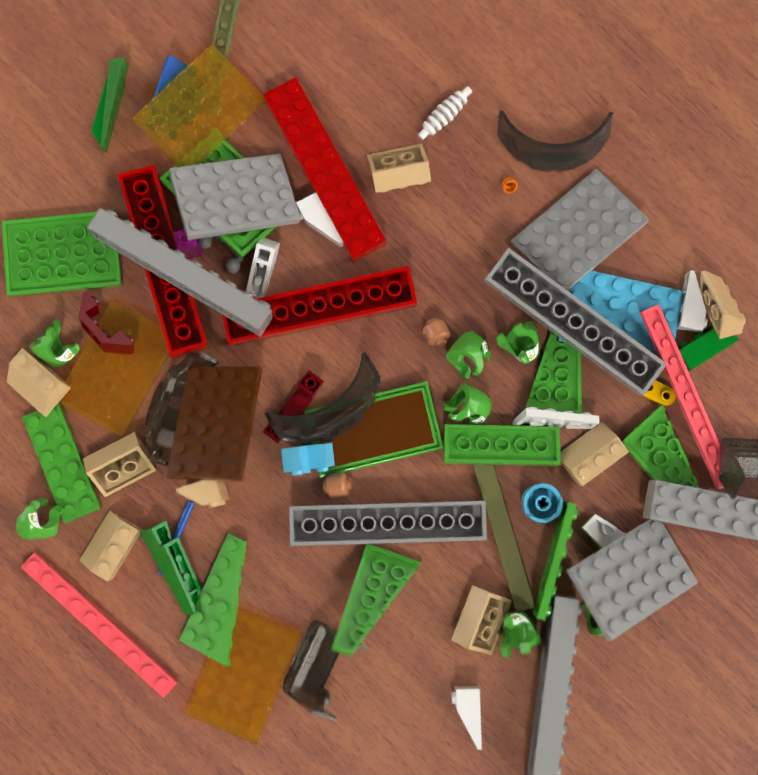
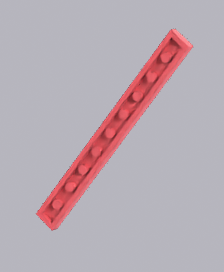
[639,304,736,489]
[21,552,178,698]

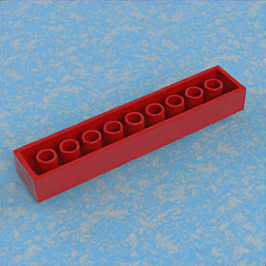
[263,77,386,263]
[117,165,209,359]
[222,266,417,346]

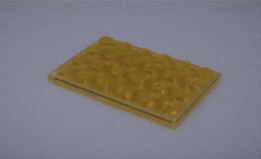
[132,44,265,167]
[59,300,169,437]
[185,607,302,744]

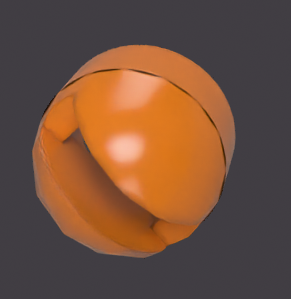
[501,177,518,194]

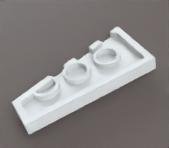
[512,407,599,429]
[581,514,626,549]

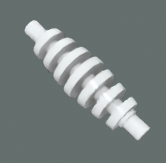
[418,86,472,140]

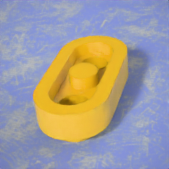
[643,380,676,406]

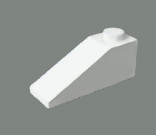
[296,192,344,247]
[246,238,280,299]
[677,270,708,333]
[451,685,482,750]

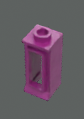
[173,229,203,260]

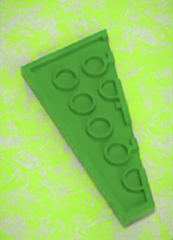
[525,331,582,414]
[621,404,699,488]
[179,533,247,666]
[332,544,421,657]

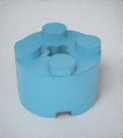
[521,484,563,523]

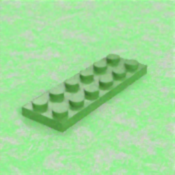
[22,403,102,523]
[444,424,561,466]
[532,502,578,620]

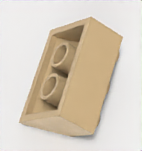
[367,144,431,193]
[699,271,746,339]
[7,348,71,417]
[560,422,629,486]
[83,432,156,497]
[176,480,230,508]
[80,510,143,582]
[452,585,512,655]

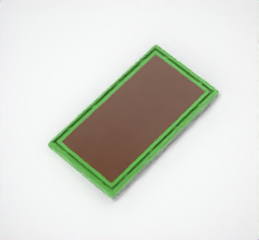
[305,381,444,478]

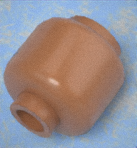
[422,318,451,347]
[323,472,353,499]

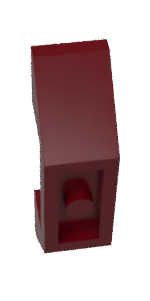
[79,291,135,355]
[263,370,324,443]

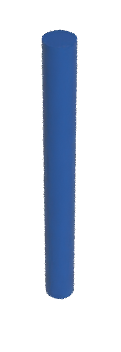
[157,501,195,575]

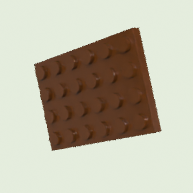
[166,366,262,482]

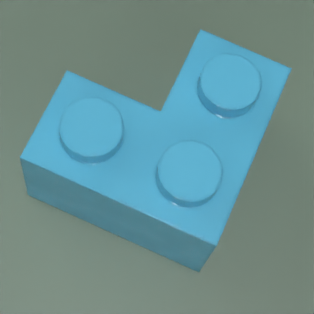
[281,443,335,475]

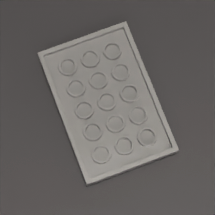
[169,154,301,240]
[511,168,649,291]
[567,519,698,641]

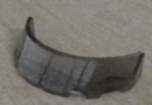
[497,110,613,172]
[145,352,218,467]
[265,352,381,445]

